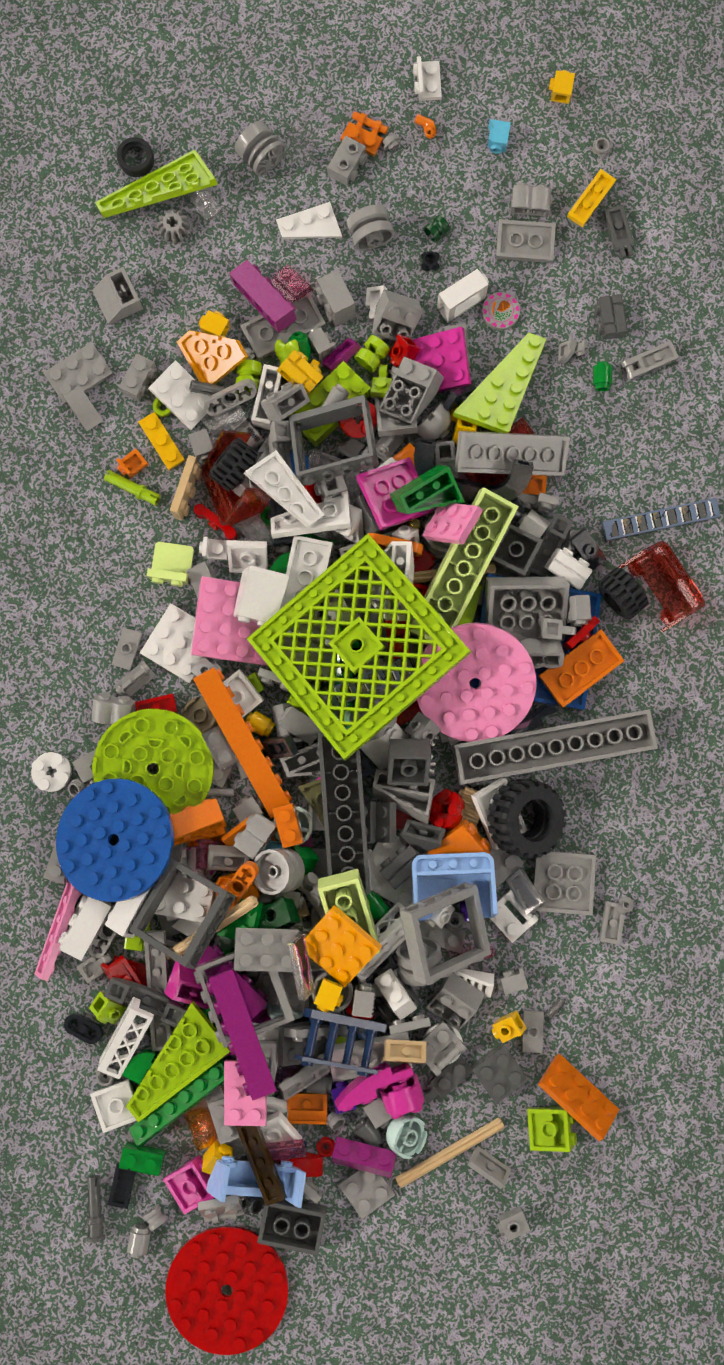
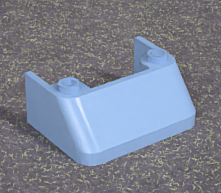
[206,1156,306,1208]

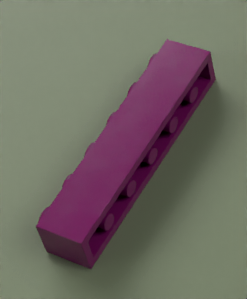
[206,968,276,1101]

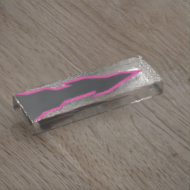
[288,934,315,1001]

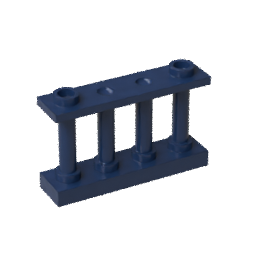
[294,1008,387,1077]

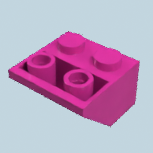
[164,955,210,1009]

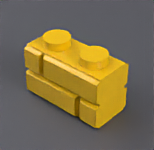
[276,350,323,395]

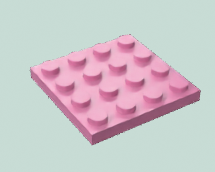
[191,576,268,666]

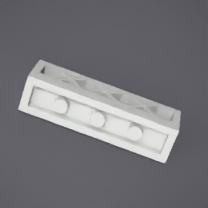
[356,902,420,982]
[97,997,154,1079]

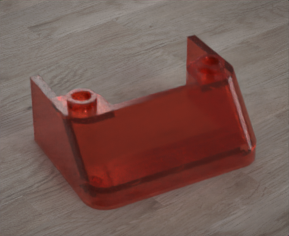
[202,430,272,526]
[618,540,705,633]

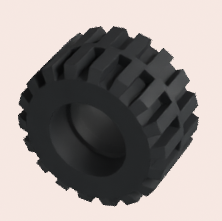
[209,438,258,491]
[597,567,649,620]

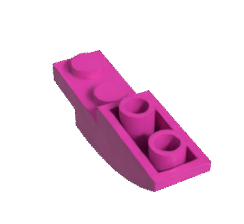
[334,1062,414,1112]

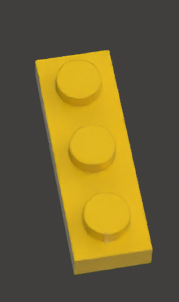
[567,169,617,228]
[138,412,185,471]

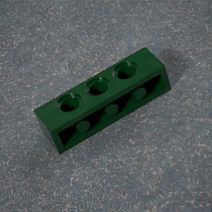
[218,896,301,952]

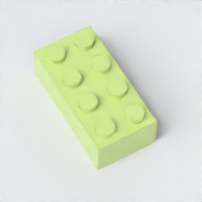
[318,869,380,954]

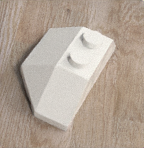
[371,541,414,621]

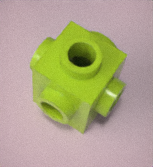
[89,991,126,1025]

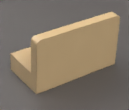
[381,1039,426,1064]

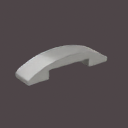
[269,421,293,472]

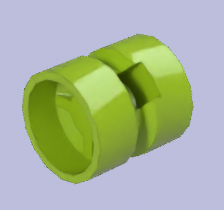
[354,335,390,373]
[235,359,262,393]

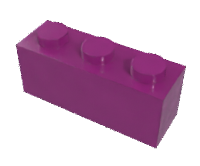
[332,1137,397,1178]

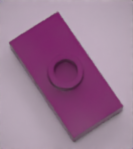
[321,338,361,373]

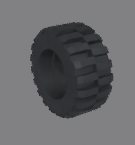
[487,779,566,859]

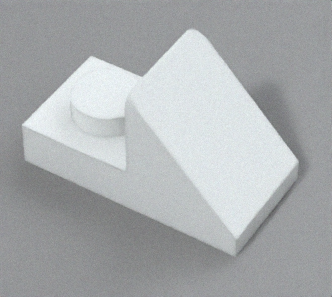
[334,504,364,543]

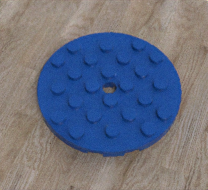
[56,779,174,902]

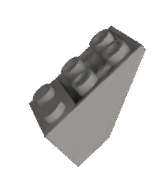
[379,357,444,424]

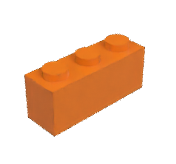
[170,798,227,847]

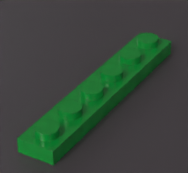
[129,1059,224,1147]

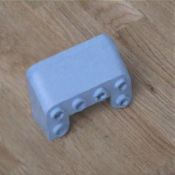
[412,852,498,921]

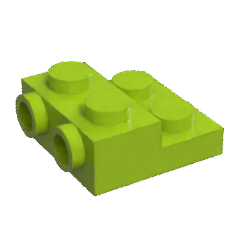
[527,1106,577,1152]

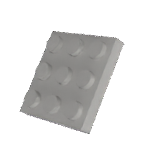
[533,851,596,916]

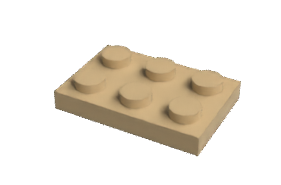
[170,455,202,521]

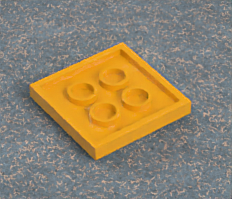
[304,905,382,987]

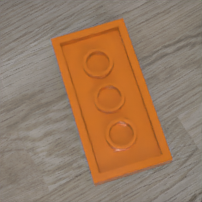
[538,629,625,708]
[538,1053,620,1141]

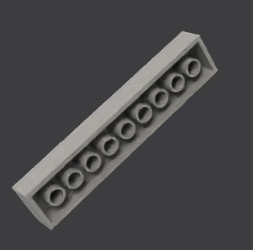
[452,709,658,785]

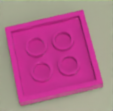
[412,326,471,393]
[356,457,434,531]

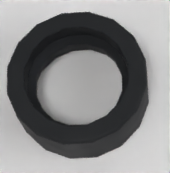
[117,137,154,177]

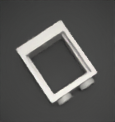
[437,269,489,323]

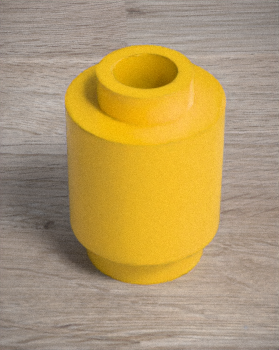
[245,710,275,737]

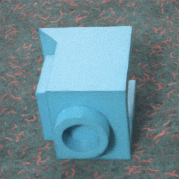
[487,119,511,154]

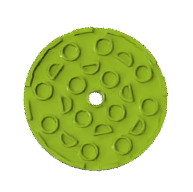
[92,709,214,814]

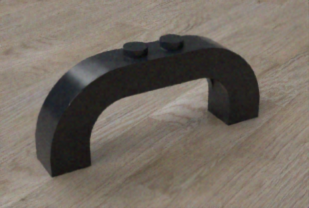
[414,437,534,504]

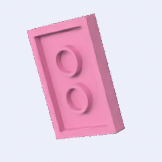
[422,504,483,545]
[224,1060,267,1126]

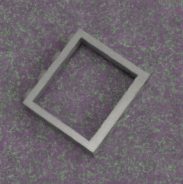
[399,882,491,985]
[193,951,295,1048]

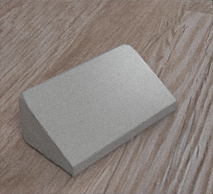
[278,707,321,745]
[207,845,250,871]

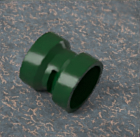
[424,215,450,243]

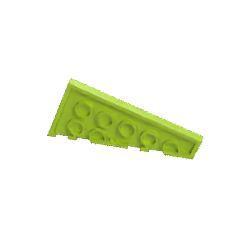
[453,332,546,433]
[126,1001,230,1122]

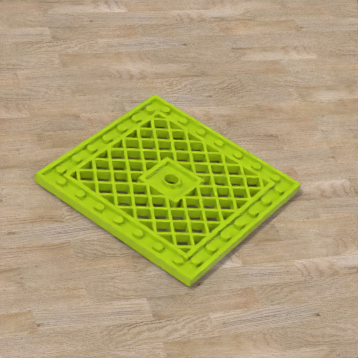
[247,534,472,760]

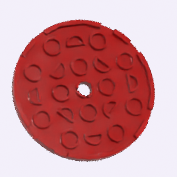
[165,1226,288,1355]

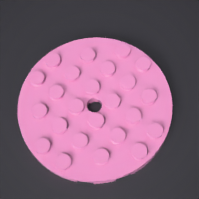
[417,623,536,742]

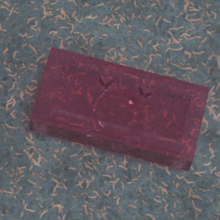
[267,1139,307,1161]

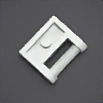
[490,889,538,943]

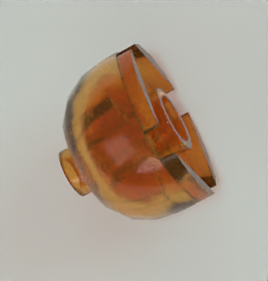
[185,1107,218,1151]

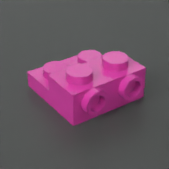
[163,1155,215,1214]

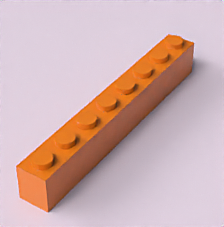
[193,666,293,819]

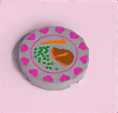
[482,292,520,331]

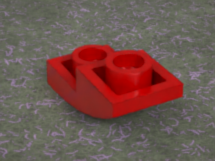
[279,1151,323,1177]

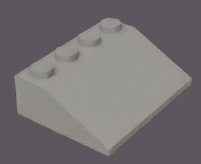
[485,577,570,641]

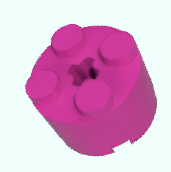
[379,1073,425,1119]

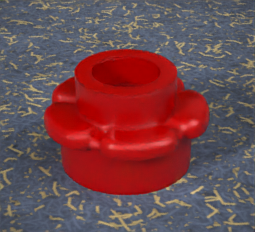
[316,1136,335,1157]

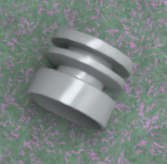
[234,121,286,176]

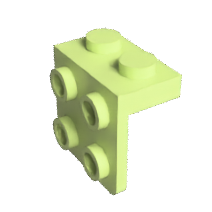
[147,542,194,587]

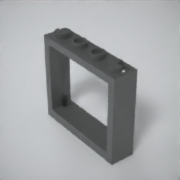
[289,395,379,486]
[129,858,236,969]

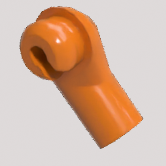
[414,114,437,139]

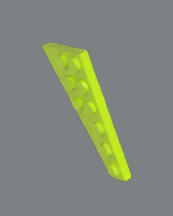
[95,150,218,218]

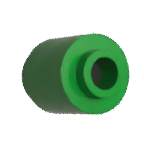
[288,331,311,360]
[593,361,612,392]
[366,890,389,920]

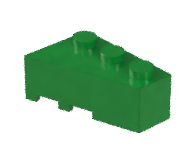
[390,465,465,514]

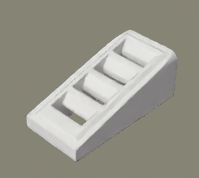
[454,969,494,998]

